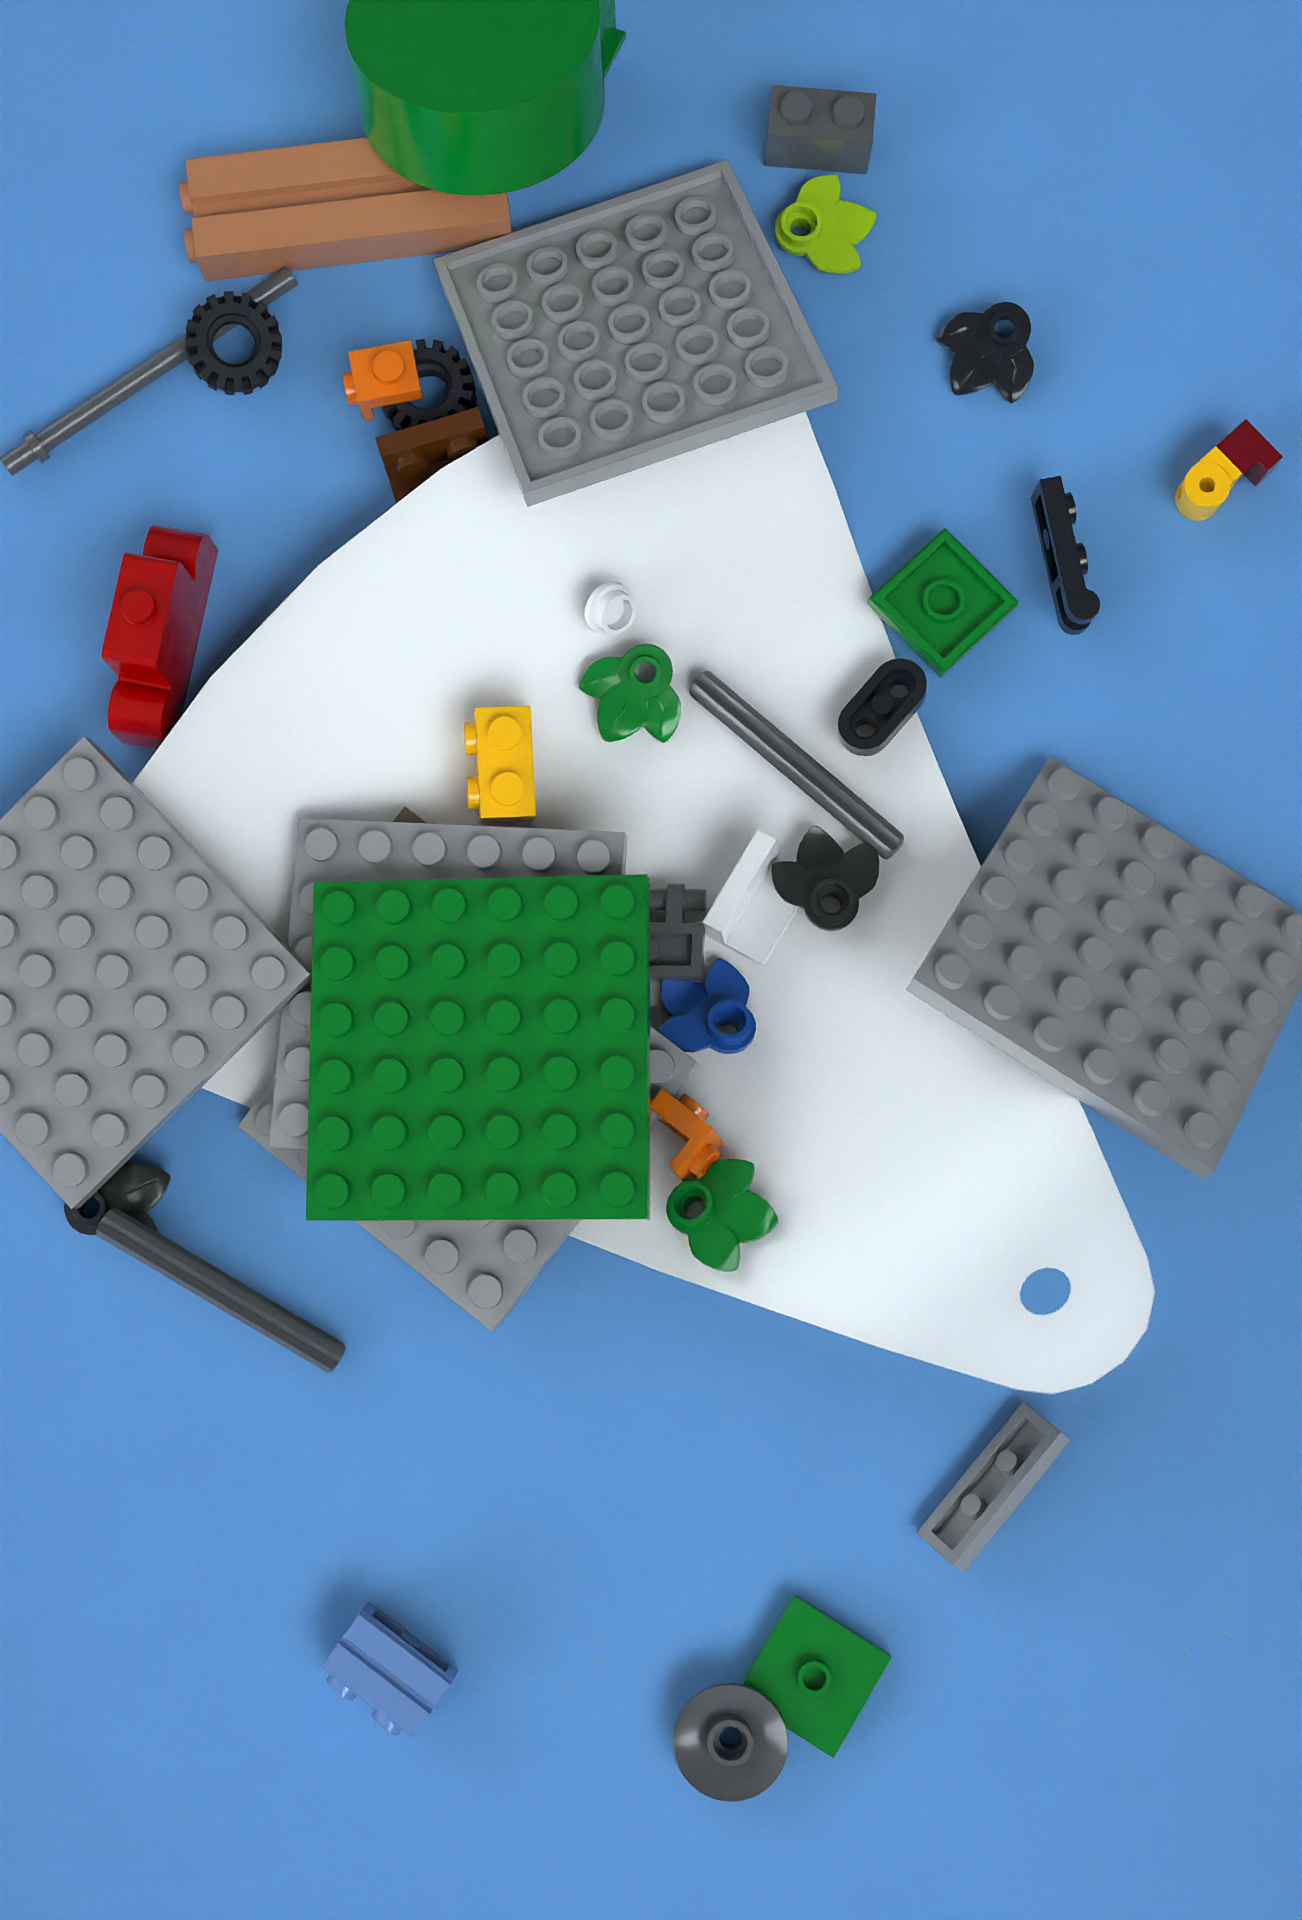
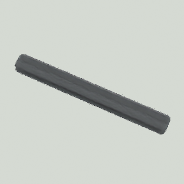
[689,670,904,860]
[96,1208,346,1373]

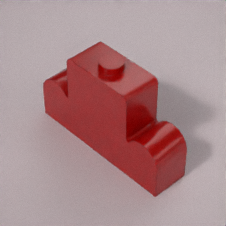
[101,525,218,749]

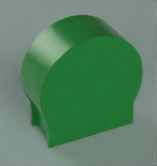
[344,0,626,196]

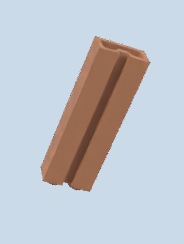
[179,137,512,281]

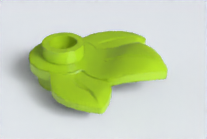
[774,174,877,275]

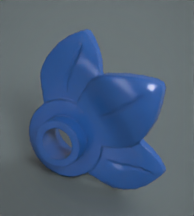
[658,958,756,1054]

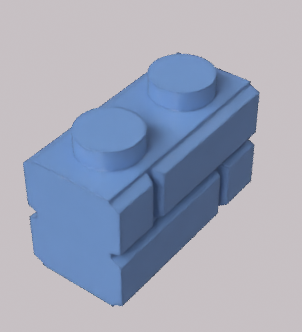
[321,1602,458,1738]

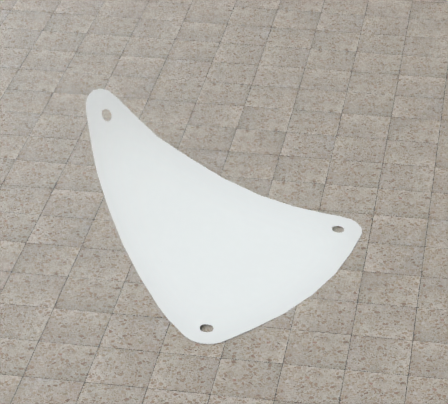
[133,411,1155,1394]

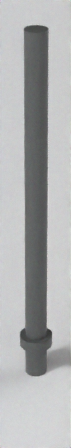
[0,267,298,476]

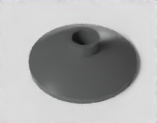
[673,1683,788,1802]

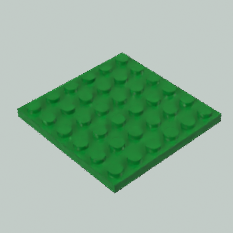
[306,874,650,1221]

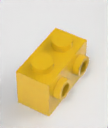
[464,706,536,823]

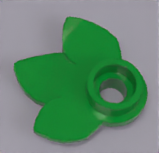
[579,644,681,743]
[666,1159,778,1272]

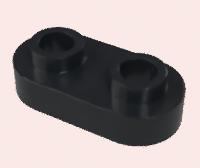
[838,658,927,756]

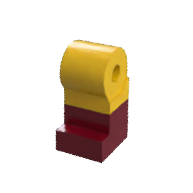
[1174,419,1283,521]

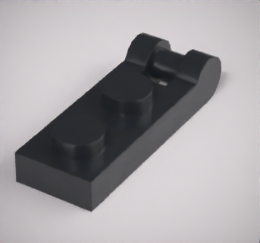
[1031,476,1100,635]

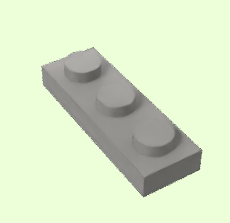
[916,1402,1070,1573]

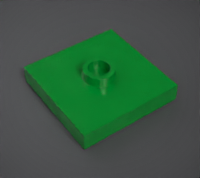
[867,528,1020,678]
[740,1593,892,1758]

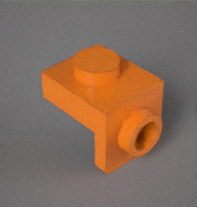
[342,340,423,421]
[650,1088,724,1182]

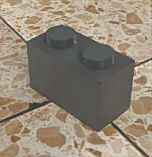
[764,85,877,174]

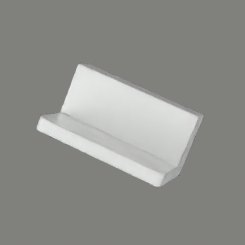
[702,829,799,965]

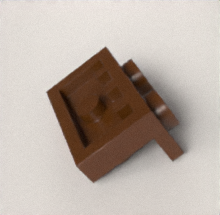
[375,407,488,504]

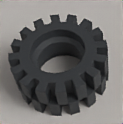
[185,291,282,396]
[383,339,477,431]

